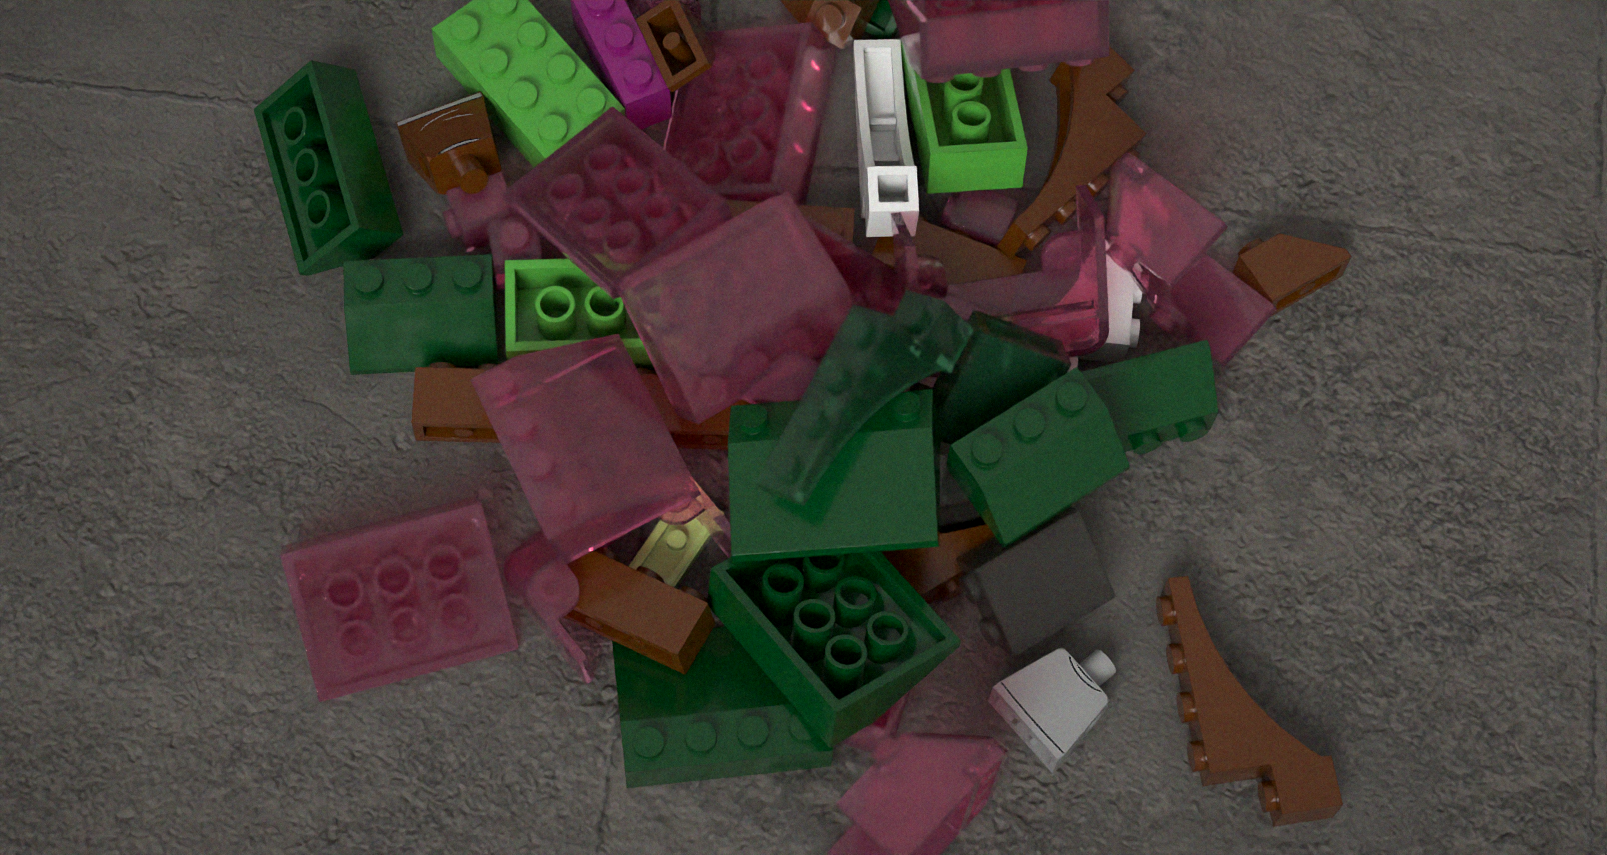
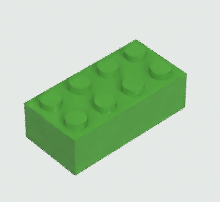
[431,0,626,188]
[901,10,1028,194]
[505,255,706,372]

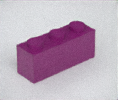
[570,0,672,135]

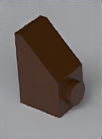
[635,0,716,92]
[780,0,879,49]
[1231,233,1352,321]

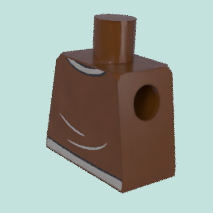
[395,91,502,195]

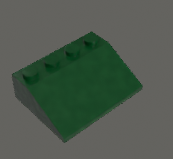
[728,389,941,562]
[707,551,961,748]
[612,627,834,788]

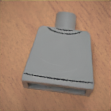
[988,648,1116,773]

